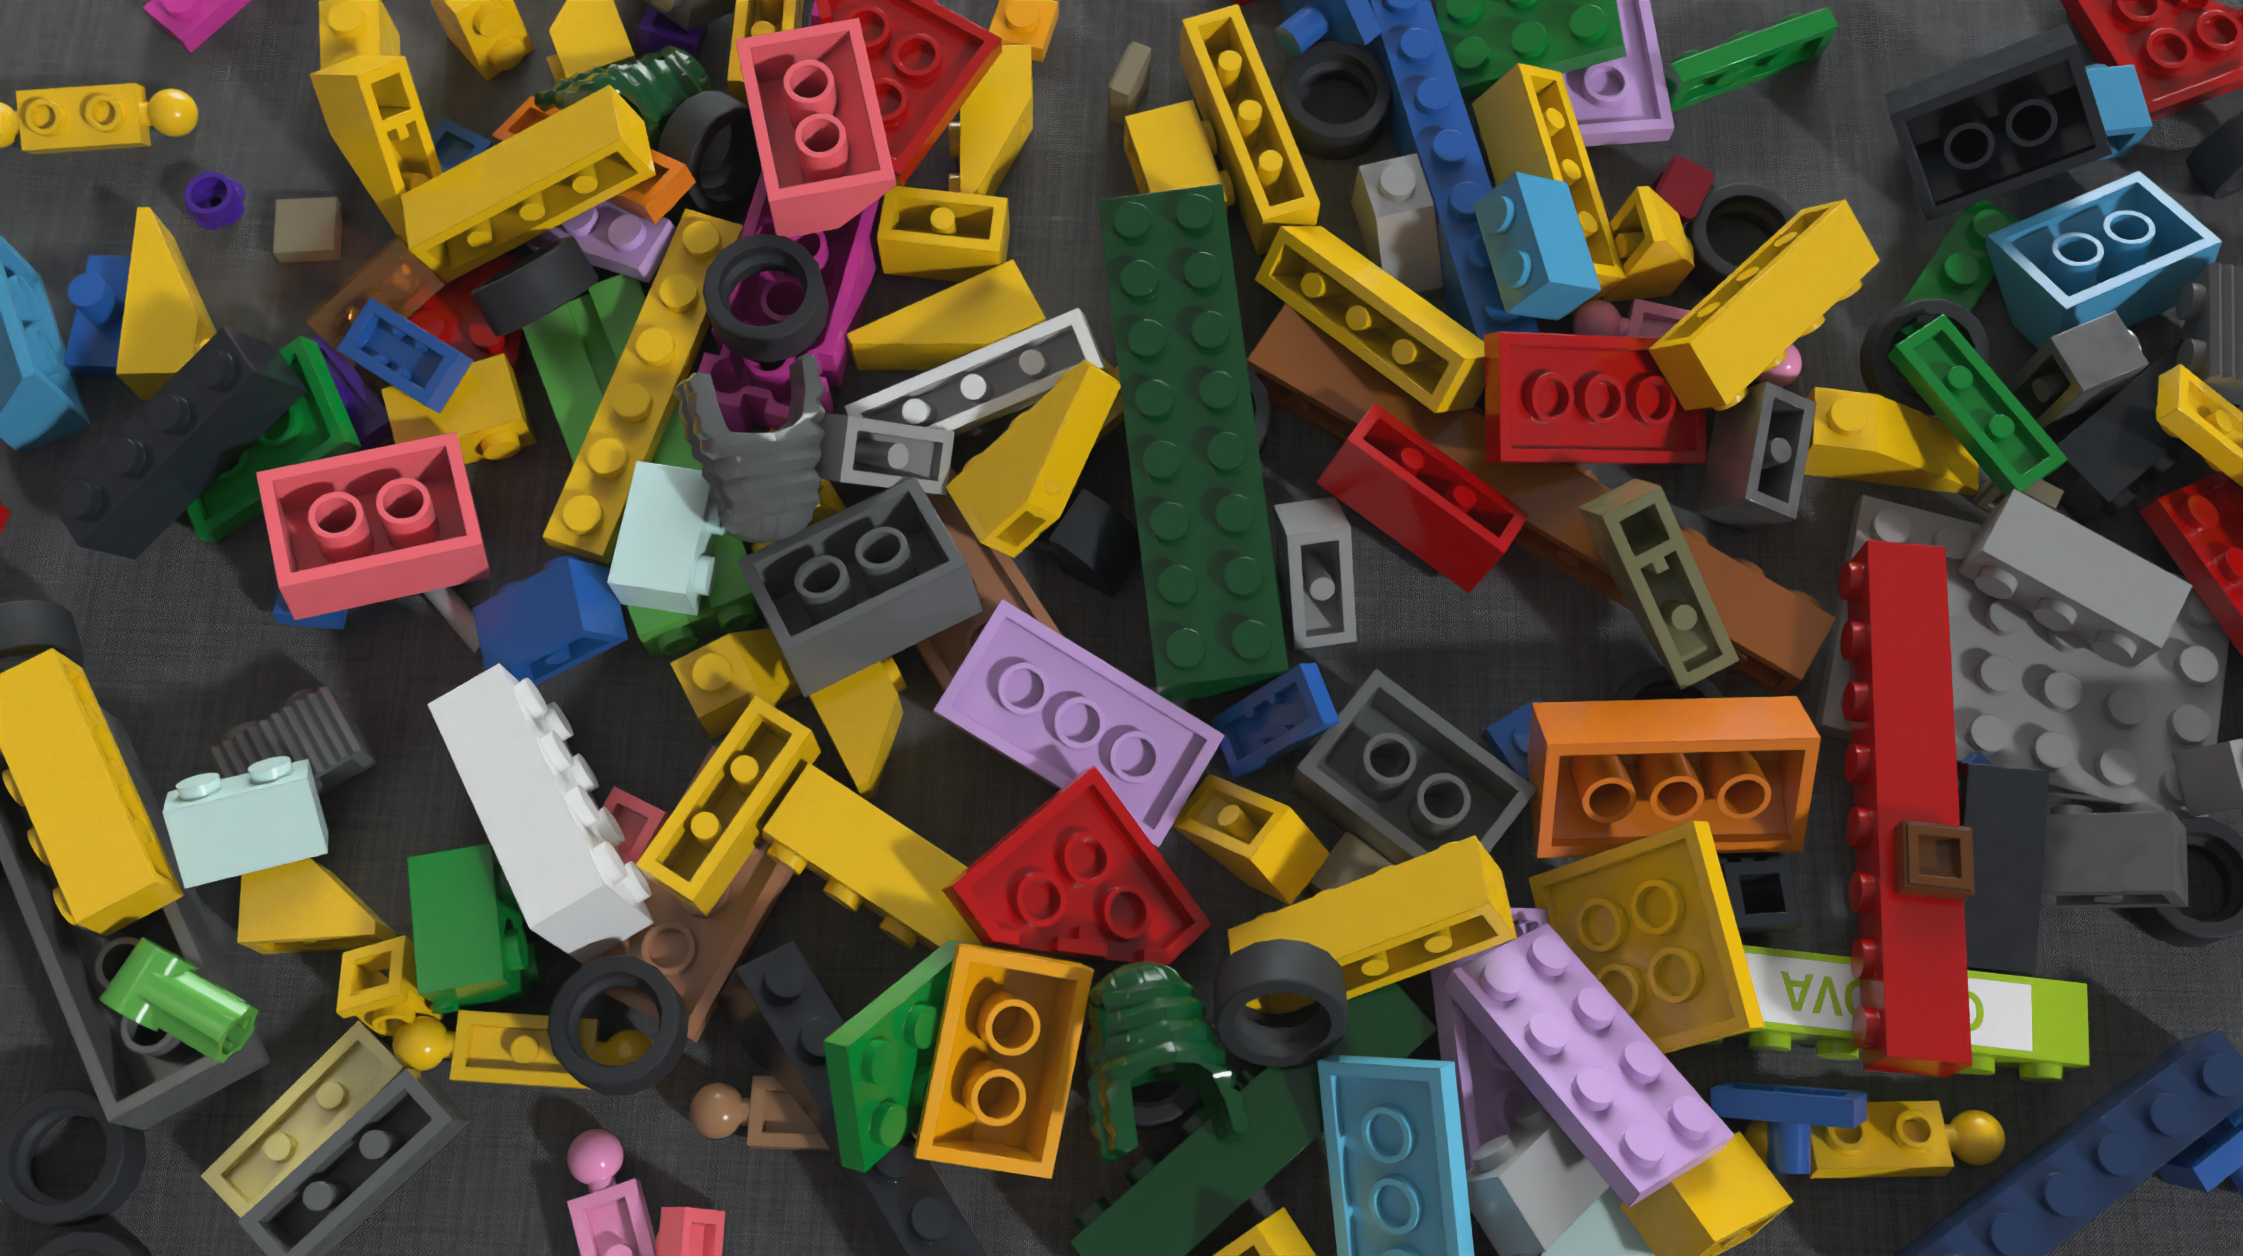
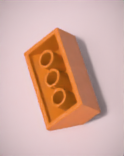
[1527,696,1821,858]

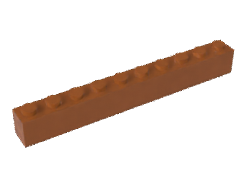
[1247,303,1836,697]

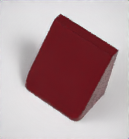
[1650,154,1714,224]

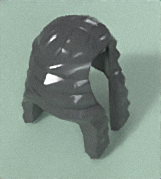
[673,353,826,543]

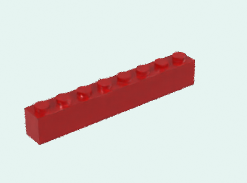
[1839,540,1972,1078]

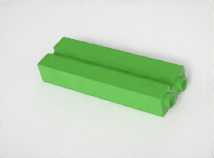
[522,274,762,657]

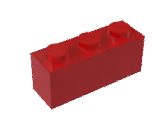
[1316,402,1529,593]

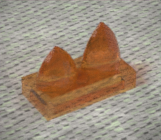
[306,234,445,366]

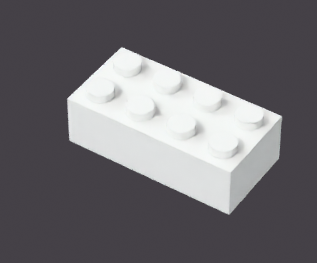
[428,663,654,964]

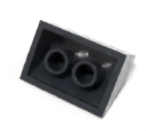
[1884,23,2112,221]

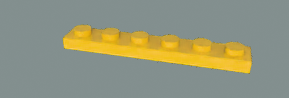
[542,208,743,564]

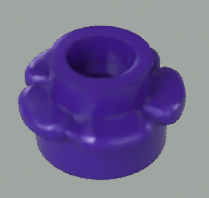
[184,172,246,230]

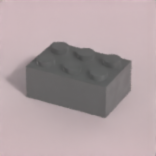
[737,476,983,698]
[1290,669,1537,865]

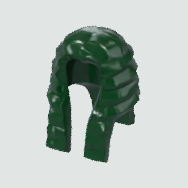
[534,45,712,152]
[1087,961,1250,1165]

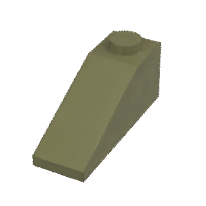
[1578,478,1739,690]

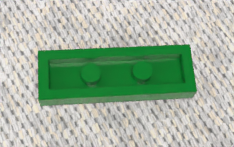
[1665,7,1838,112]
[1892,200,2020,344]
[1887,314,2068,497]

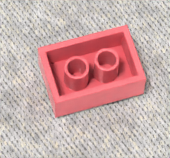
[256,432,492,620]

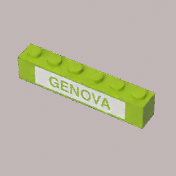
[1702,945,2090,1083]

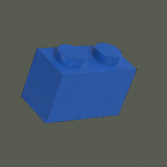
[472,556,628,686]

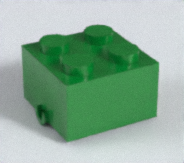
[407,843,545,1015]

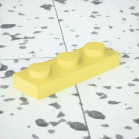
[201,1020,406,1218]

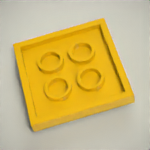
[1528,821,1765,1054]

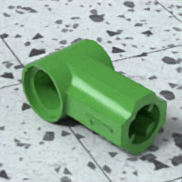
[99,937,259,1063]

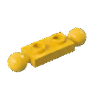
[0,83,198,154]
[392,1010,653,1090]
[1744,1101,2005,1179]

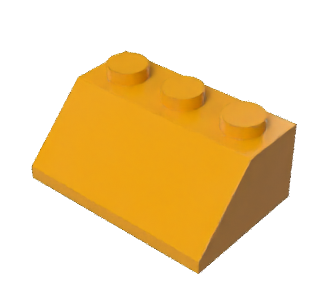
[913,944,1094,1179]

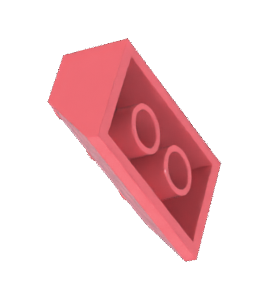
[735,18,896,238]

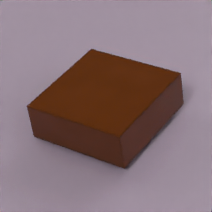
[1894,820,1975,901]

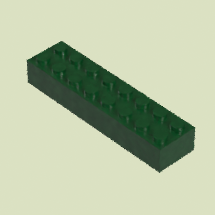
[1098,184,1289,701]

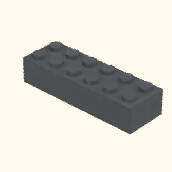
[0,707,271,1130]

